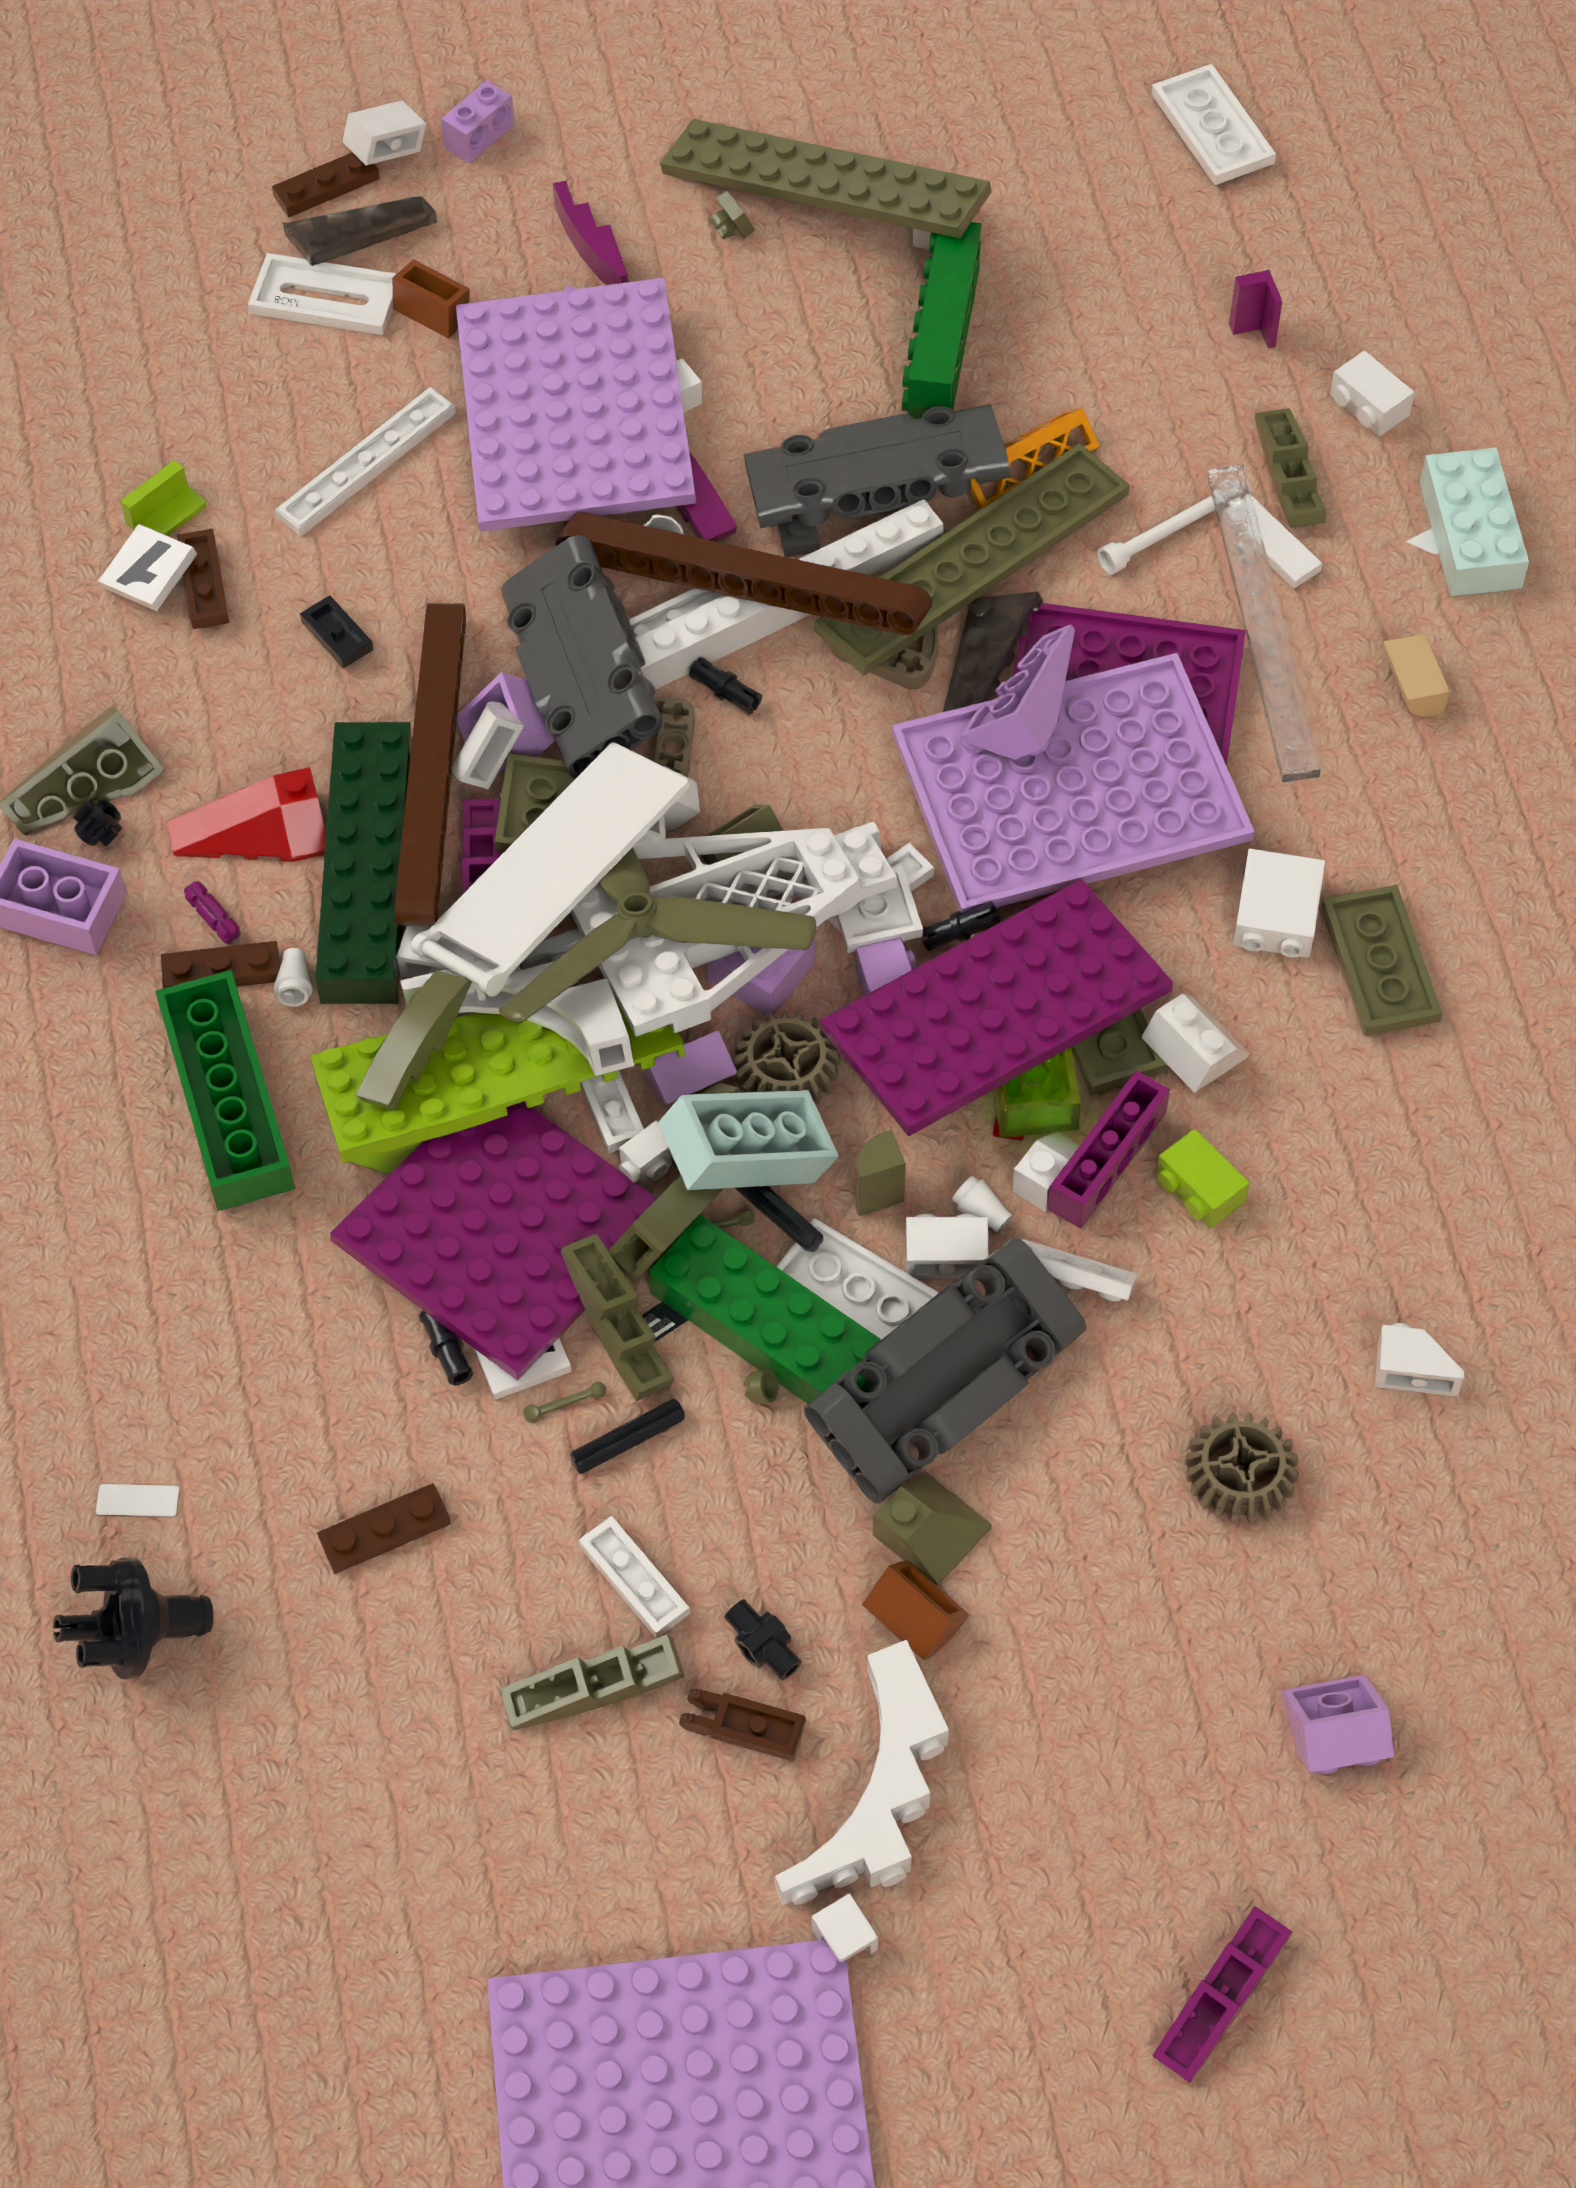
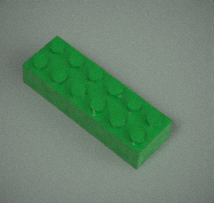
[902,222,982,419]
[155,970,296,1211]
[649,1214,881,1404]

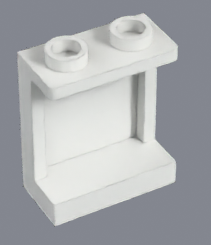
[1233,849,1325,958]

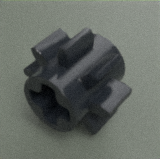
[73,799,122,846]

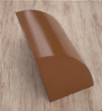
[392,259,470,339]
[862,1560,970,1660]

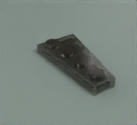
[283,196,437,266]
[943,591,1043,712]

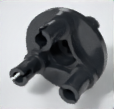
[53,1557,214,1679]

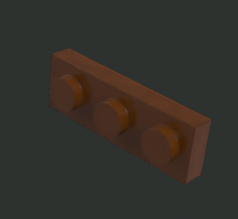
[272,152,380,218]
[177,529,229,629]
[161,941,280,988]
[317,1483,451,1574]

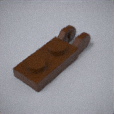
[679,1688,806,1762]

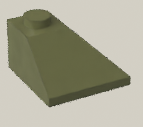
[873,1474,992,1586]

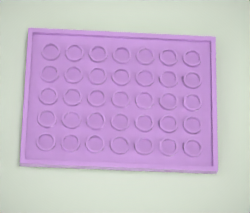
[456,278,696,532]
[892,653,1255,914]
[487,1940,875,2188]

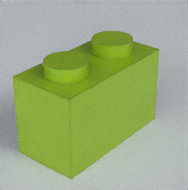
[1156,1129,1250,1229]

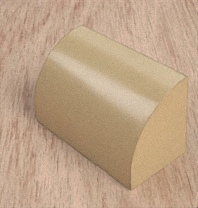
[1383,633,1450,717]

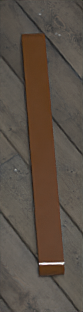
[555,512,932,636]
[395,603,466,926]

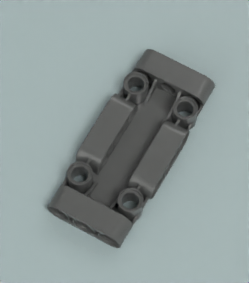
[744,404,1010,528]
[501,535,663,779]
[804,1237,1086,1503]

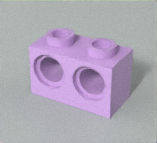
[441,80,515,164]

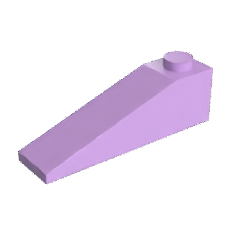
[961,624,1075,760]

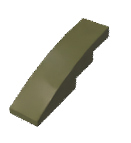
[1255,408,1326,528]
[356,970,472,1111]
[560,1234,674,1401]
[500,1634,685,1730]

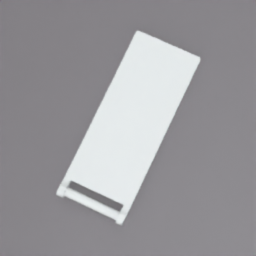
[411,742,691,997]

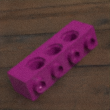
[1047,1070,1170,1229]

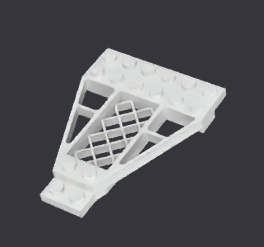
[570,825,898,1037]

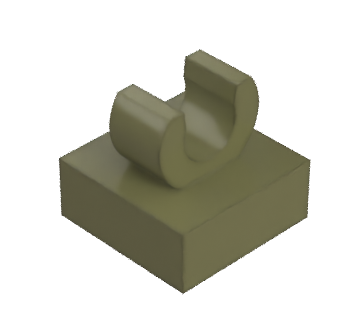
[709,190,755,239]

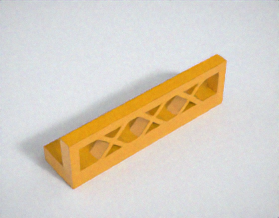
[970,407,1100,510]

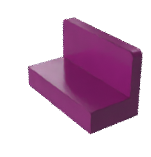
[1229,270,1282,349]

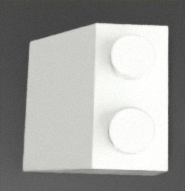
[1141,993,1249,1093]

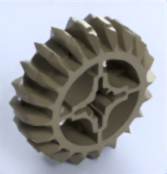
[733,1010,840,1104]
[1185,1412,1299,1524]

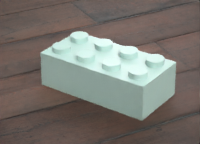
[1420,448,1529,597]
[658,1090,839,1190]

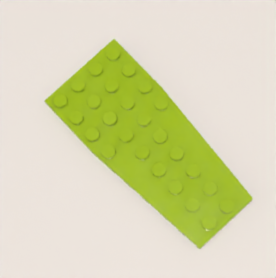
[310,994,685,1164]

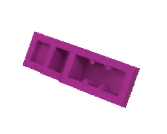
[553,181,628,285]
[677,451,737,541]
[461,798,502,895]
[1152,1906,1293,2083]

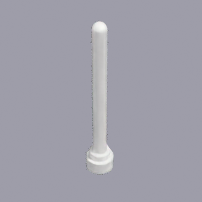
[1097,482,1244,575]

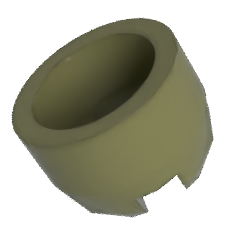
[743,1369,779,1404]

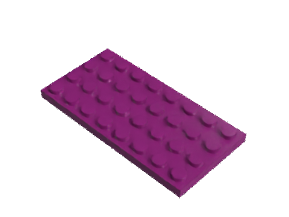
[820,879,1173,1137]

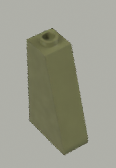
[608,1175,724,1283]

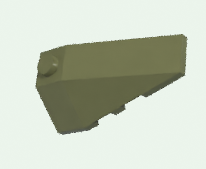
[0,705,165,834]

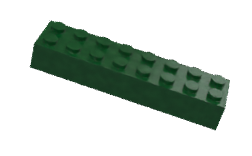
[315,722,412,1004]

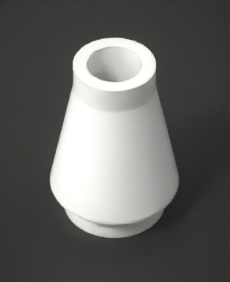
[273,948,313,1007]
[952,1176,1013,1234]

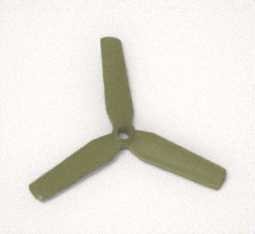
[499,847,817,1022]

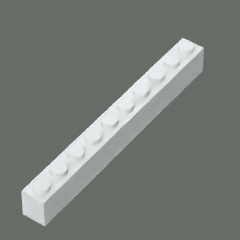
[636,499,943,690]

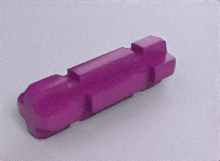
[184,881,241,944]

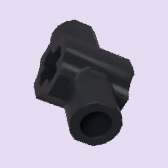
[724,1599,802,1681]

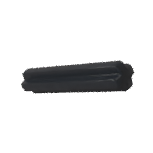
[735,1186,824,1252]
[570,1399,685,1474]

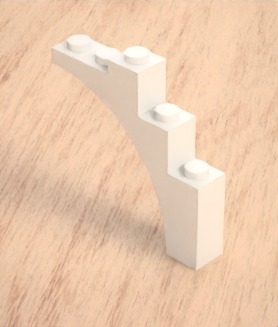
[400,954,634,1076]
[775,1640,949,1906]

